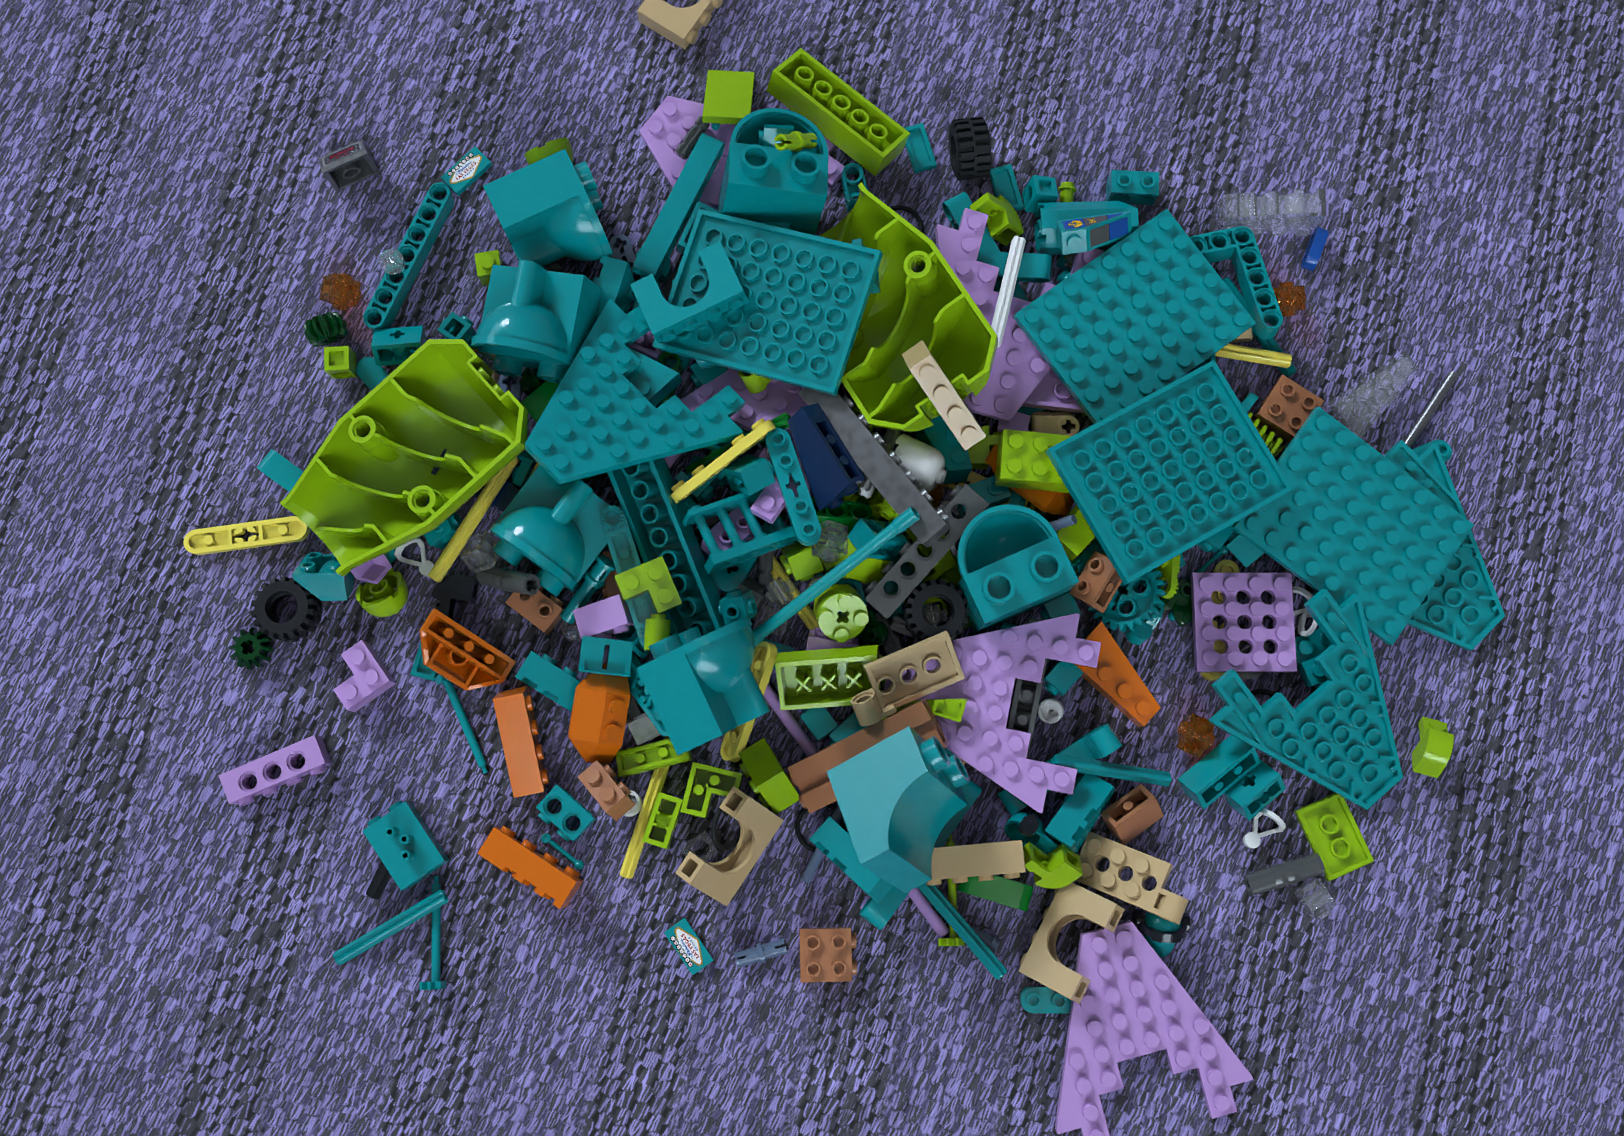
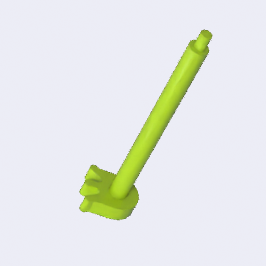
[938,834,965,946]

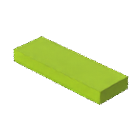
[616,738,692,778]

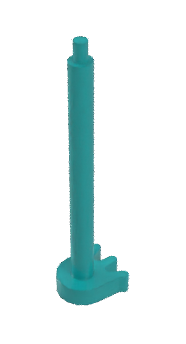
[434,675,488,774]
[419,876,447,990]

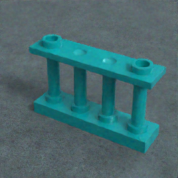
[682,488,797,575]

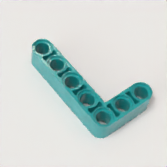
[1190,226,1283,340]
[997,723,1122,816]

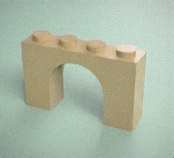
[637,0,724,50]
[902,340,987,451]
[675,786,784,906]
[1019,882,1125,1004]

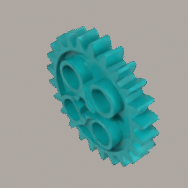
[1088,556,1166,633]

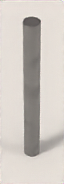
[1404,371,1458,448]

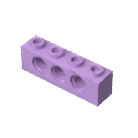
[219,735,332,807]

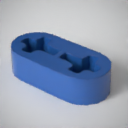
[1301,226,1329,272]

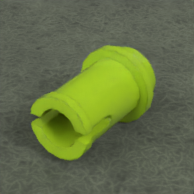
[1058,182,1077,202]

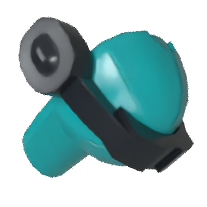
[1004,809,1057,855]
[1133,909,1190,958]

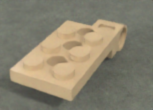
[851,631,965,726]
[1075,832,1189,925]

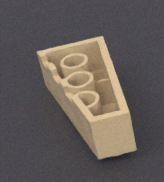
[926,840,1025,886]

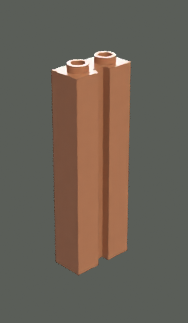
[787,698,949,813]

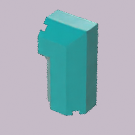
[1034,201,1139,255]

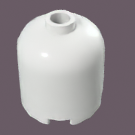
[889,434,947,492]

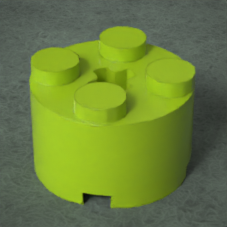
[813,583,869,643]

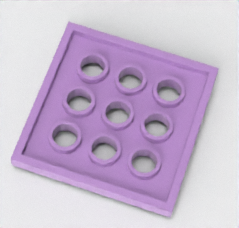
[1190,573,1297,673]

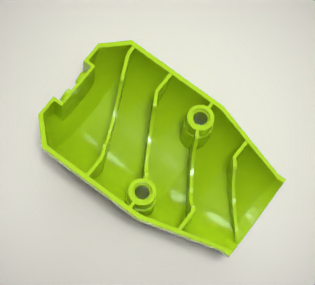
[819,182,998,432]
[280,339,528,576]

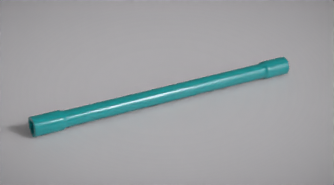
[752,506,921,647]

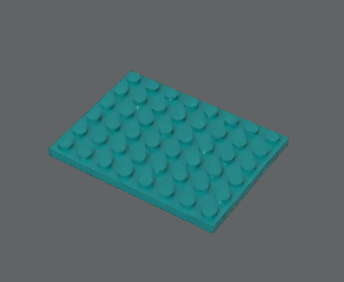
[652,209,883,396]
[1013,209,1256,424]
[1045,360,1293,585]
[1231,406,1474,645]

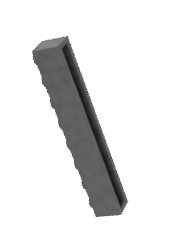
[798,387,951,548]

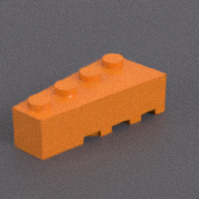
[1074,621,1161,727]
[493,686,549,798]
[477,825,583,909]

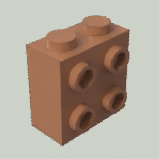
[1251,375,1324,443]
[799,927,857,983]

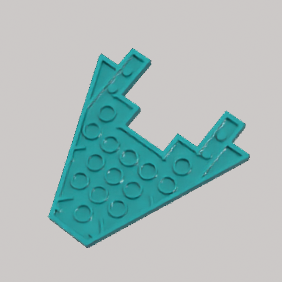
[525,299,745,484]
[1384,440,1505,650]
[1208,589,1403,810]

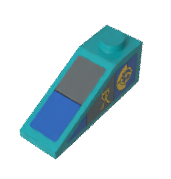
[1057,211,1131,255]

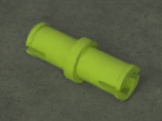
[774,131,818,152]

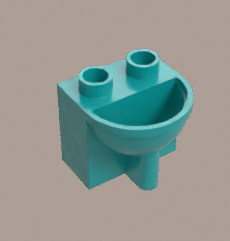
[718,108,828,235]
[483,149,613,267]
[470,260,603,383]
[489,465,620,597]
[956,505,1079,635]
[637,616,770,755]

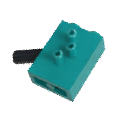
[362,800,449,900]

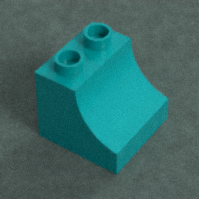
[827,726,970,893]

